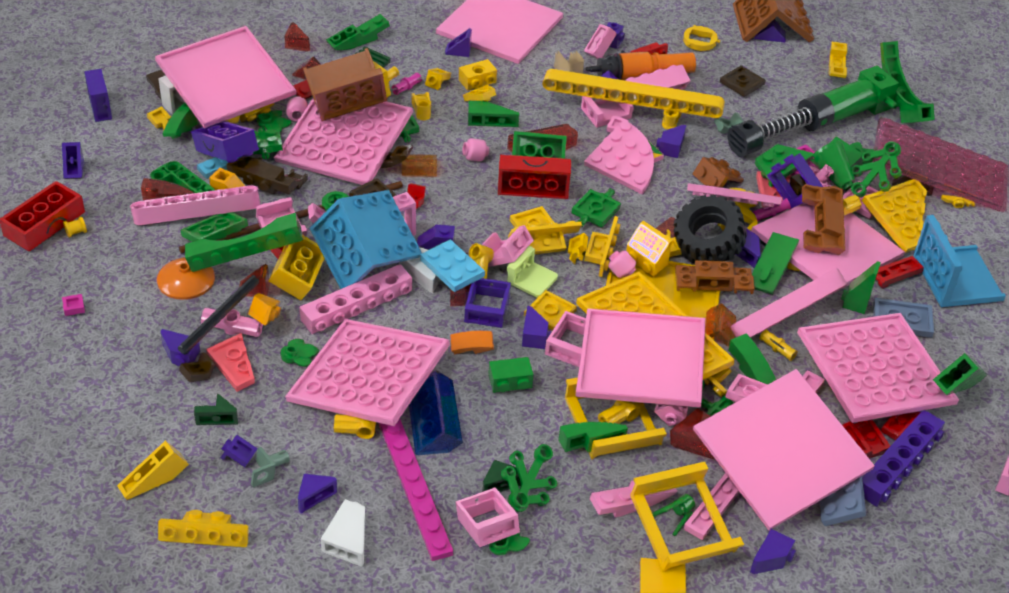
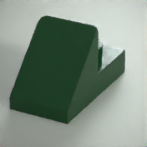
[194,394,238,425]

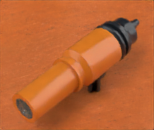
[586,50,696,81]

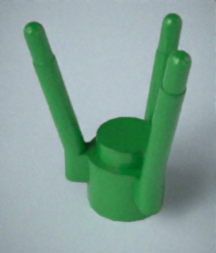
[652,494,695,536]

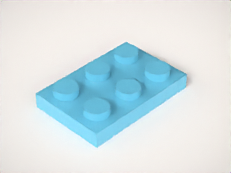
[420,239,485,292]

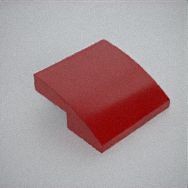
[842,419,890,458]

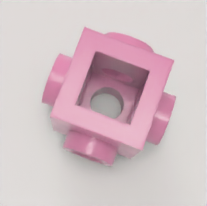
[654,404,688,426]

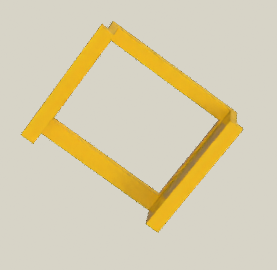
[565,377,667,460]
[630,462,744,572]

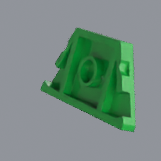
[755,144,814,188]

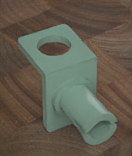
[251,447,290,487]

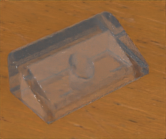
[796,305,839,326]

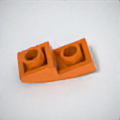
[450,331,494,355]

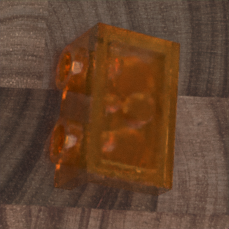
[402,154,437,177]
[705,303,736,346]

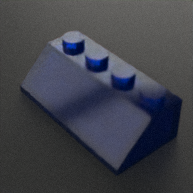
[409,370,463,455]

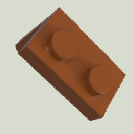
[692,157,744,188]

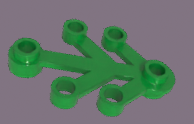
[851,141,902,198]
[501,444,557,512]

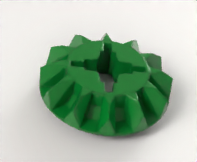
[322,191,349,211]

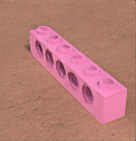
[300,264,412,334]

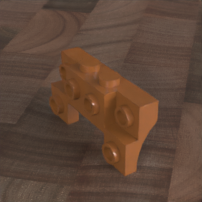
[802,184,845,255]
[675,260,754,294]

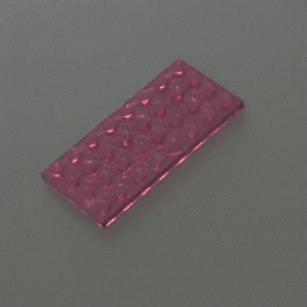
[872,117,1008,212]

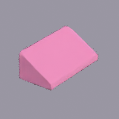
[584,24,617,59]

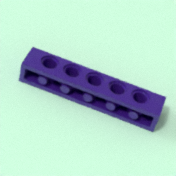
[862,410,945,507]

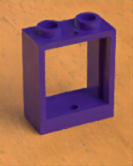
[84,69,112,122]
[767,153,823,209]
[464,278,511,328]

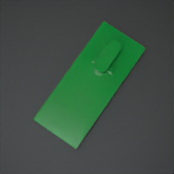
[752,232,799,295]

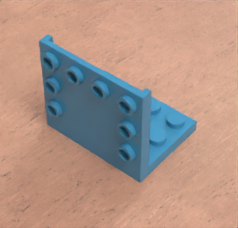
[309,190,422,289]
[913,215,1006,307]

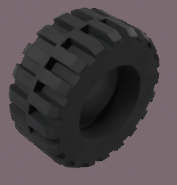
[673,195,747,264]

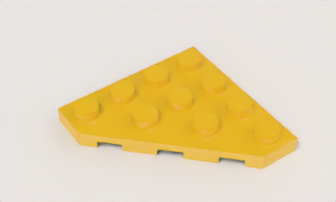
[862,178,927,253]

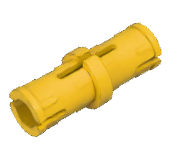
[759,329,798,361]

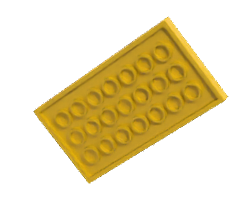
[576,272,734,380]

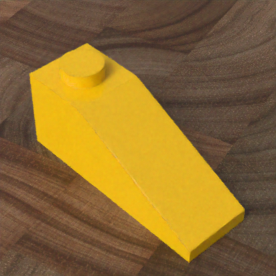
[117,440,189,500]

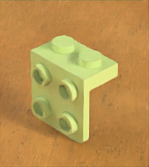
[507,246,558,298]

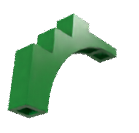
[880,41,935,123]

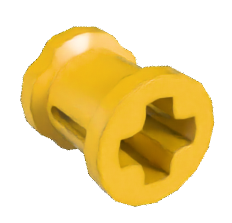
[63,217,87,238]

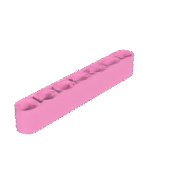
[130,185,261,225]
[730,268,847,338]

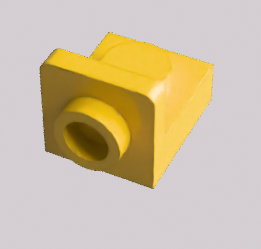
[425,68,451,90]

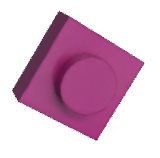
[62,294,85,316]

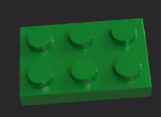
[180,212,248,242]

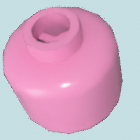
[286,97,308,122]
[462,138,489,162]
[608,251,636,278]

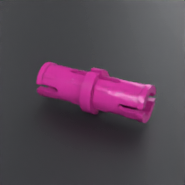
[391,72,422,95]
[753,198,791,222]

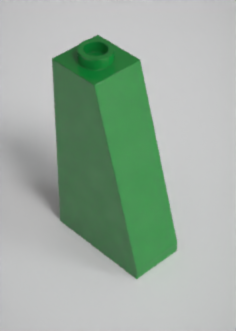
[933,353,987,395]

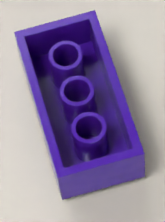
[191,121,259,162]

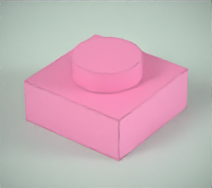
[607,115,629,132]
[308,203,326,223]

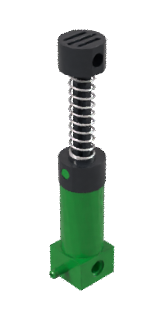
[727,65,899,157]

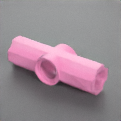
[201,308,263,337]

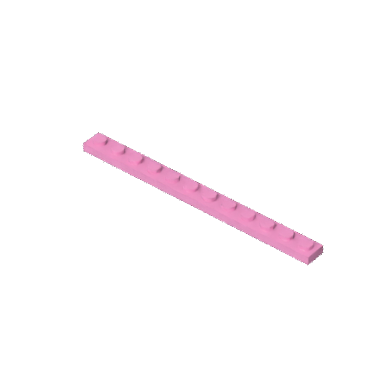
[684,370,825,540]

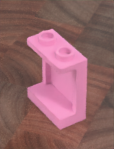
[581,96,634,128]
[256,197,307,237]
[482,225,534,267]

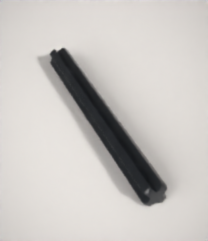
[178,275,260,355]

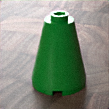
[811,140,855,191]

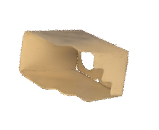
[554,50,584,74]

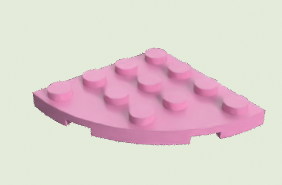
[584,120,654,194]
[687,183,782,207]

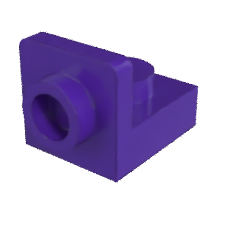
[220,435,258,467]

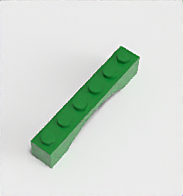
[185,212,303,272]

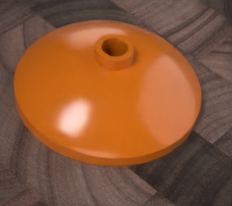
[157,257,215,300]

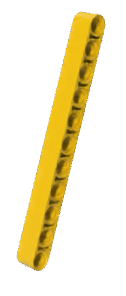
[542,69,725,118]

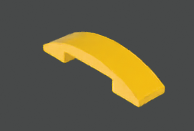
[828,41,847,78]

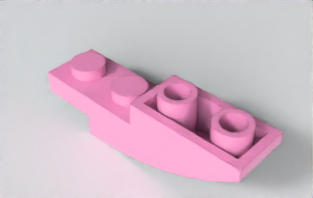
[590,481,678,517]

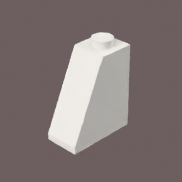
[399,247,441,293]
[321,499,365,567]

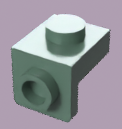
[714,112,744,134]

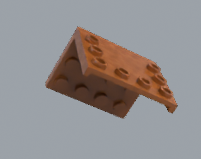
[733,0,814,42]
[303,48,387,121]

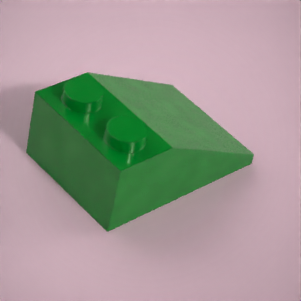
[512,131,567,159]

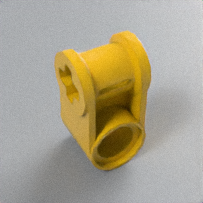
[411,92,431,121]
[662,110,681,130]

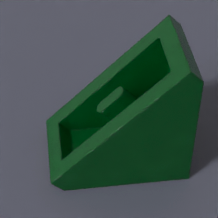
[482,460,522,493]

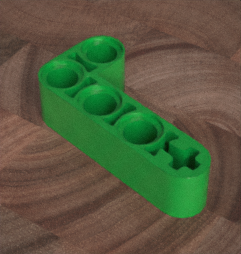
[150,161,215,195]

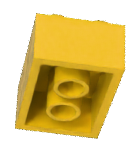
[268,235,325,301]

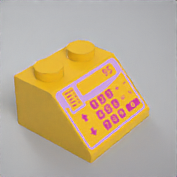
[626,221,672,277]

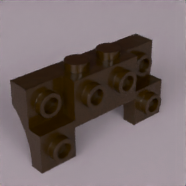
[226,156,308,194]

